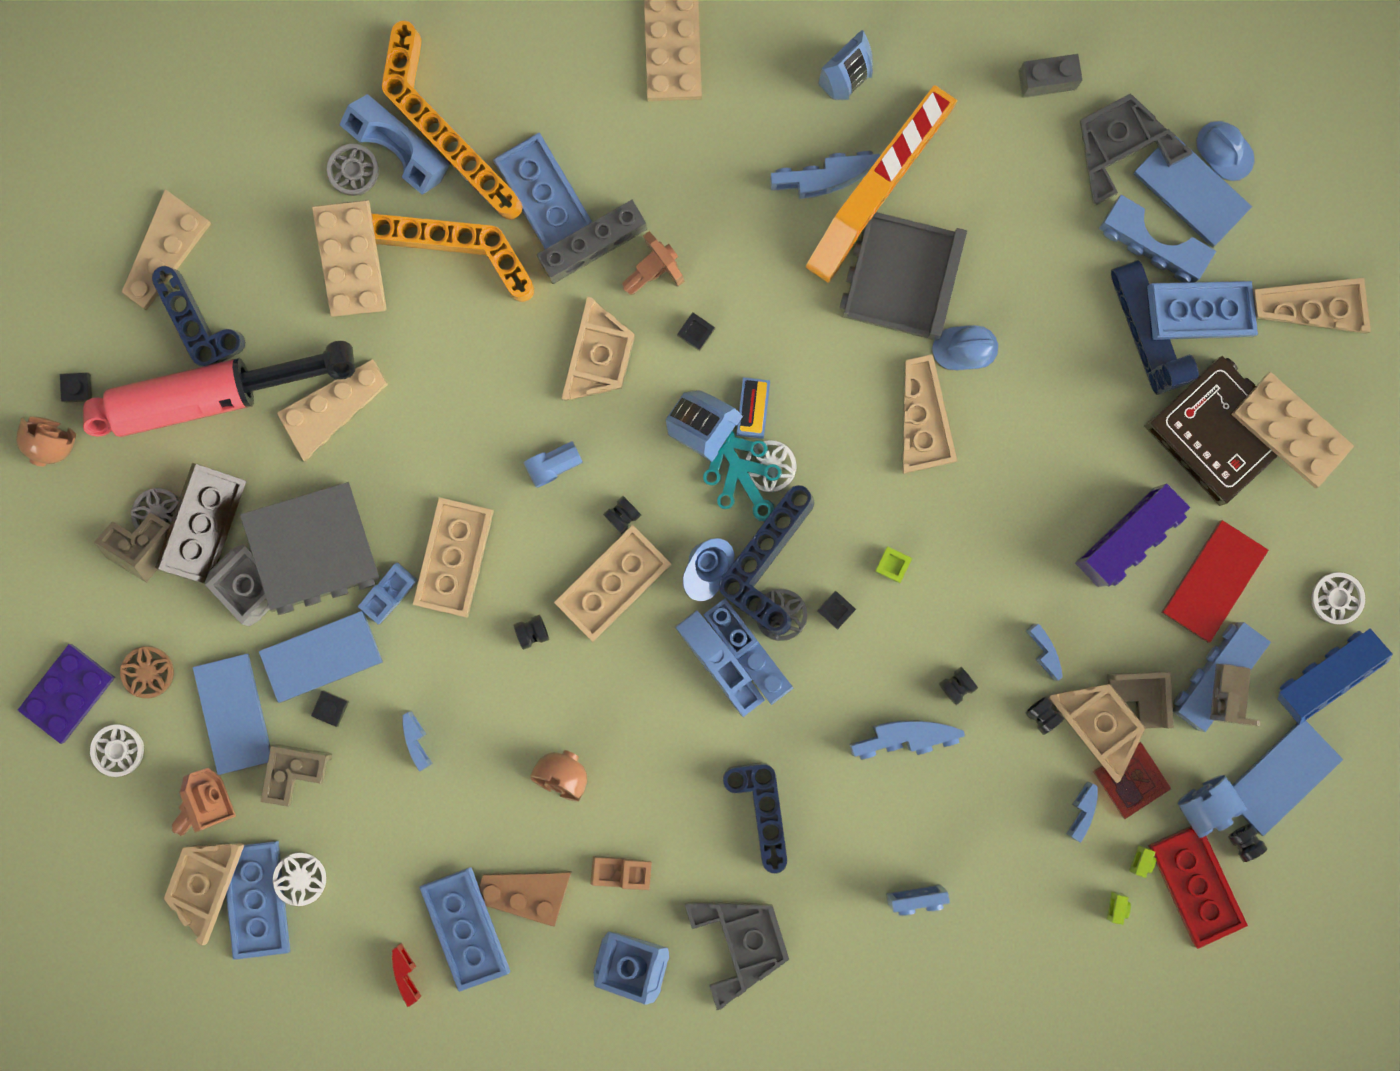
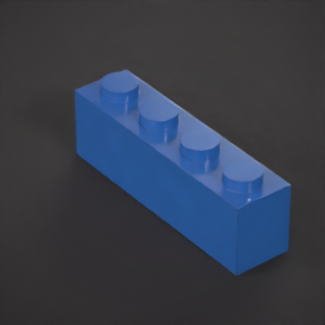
[1278,628,1393,725]

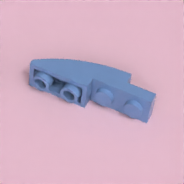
[770,151,880,199]
[703,598,794,705]
[675,610,765,717]
[849,720,965,760]

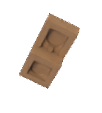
[590,856,652,890]

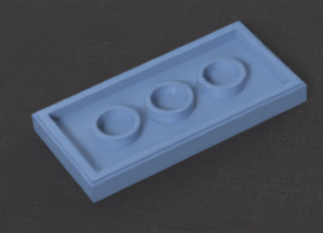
[492,132,592,249]
[1133,136,1252,248]
[1147,281,1258,340]
[259,611,383,703]
[193,654,271,775]
[1232,721,1343,836]
[226,841,291,960]
[419,867,511,992]

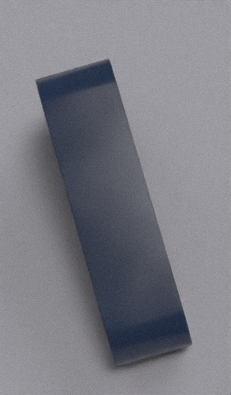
[152,266,245,366]
[723,763,787,874]

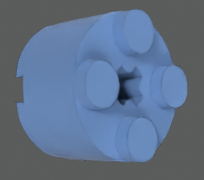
[1178,775,1248,838]

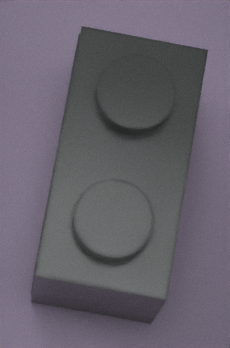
[1018,54,1083,98]

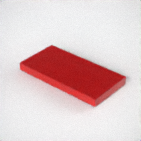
[1161,520,1269,643]
[1148,826,1248,949]

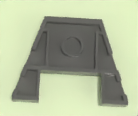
[1080,93,1192,205]
[685,902,789,1011]

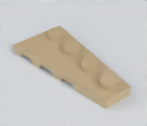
[122,189,211,310]
[1253,278,1371,334]
[903,354,957,474]
[277,359,388,462]

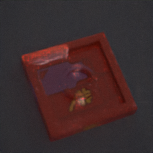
[1093,742,1171,819]

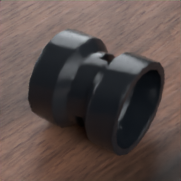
[603,496,642,534]
[513,614,549,650]
[939,667,978,705]
[1025,696,1064,735]
[1228,824,1267,862]

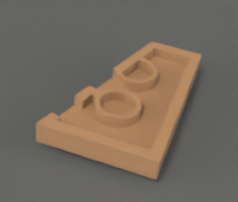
[479,872,571,927]

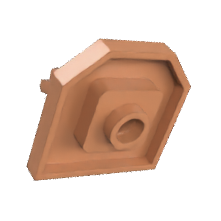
[622,231,685,295]
[172,768,236,836]

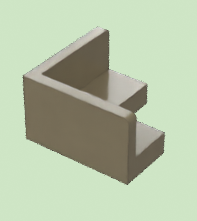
[94,513,170,583]
[1210,664,1260,726]
[1107,672,1174,729]
[261,744,332,807]

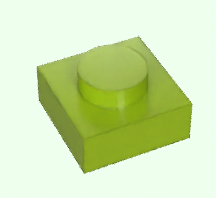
[875,546,912,583]
[1129,845,1156,878]
[1107,892,1131,925]

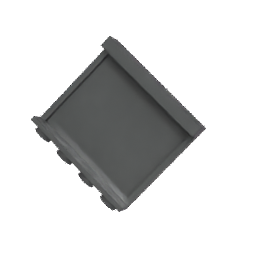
[840,212,967,341]
[240,482,379,615]

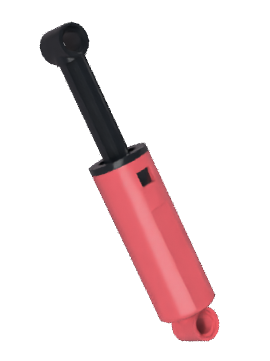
[83,341,355,437]

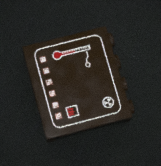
[1144,356,1278,506]

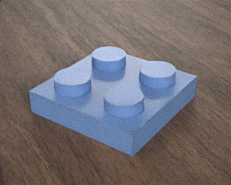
[886,885,950,916]

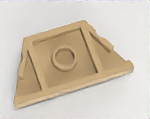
[561,297,635,401]
[1049,684,1146,783]
[164,843,244,946]

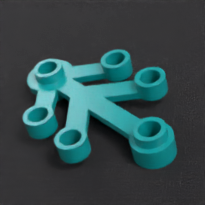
[703,431,782,521]

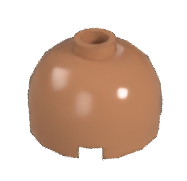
[16,417,76,467]
[530,750,587,802]

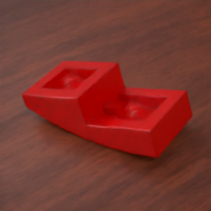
[392,943,421,1007]

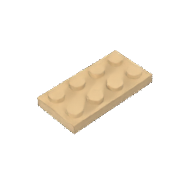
[644,0,702,101]
[312,200,387,317]
[1231,372,1354,488]
[413,497,494,618]
[554,525,672,642]

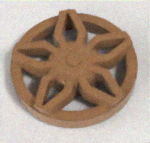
[120,647,174,698]

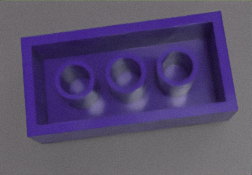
[1075,483,1190,587]

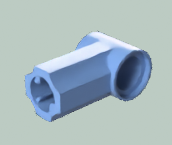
[524,441,583,488]

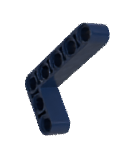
[1111,260,1199,395]
[719,485,814,635]

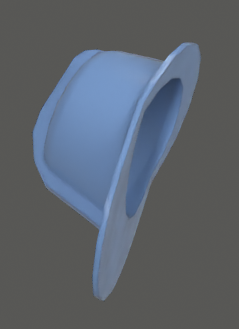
[1196,121,1255,181]
[932,325,998,370]
[683,538,735,601]

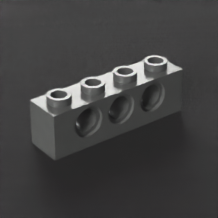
[537,199,647,284]

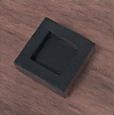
[677,312,715,351]
[60,372,92,403]
[817,591,856,630]
[311,690,349,727]

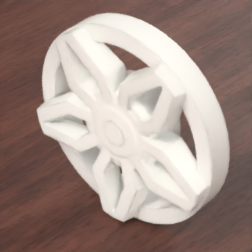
[746,440,797,492]
[1311,573,1365,624]
[90,724,144,777]
[273,853,326,906]

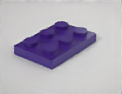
[18,644,115,744]

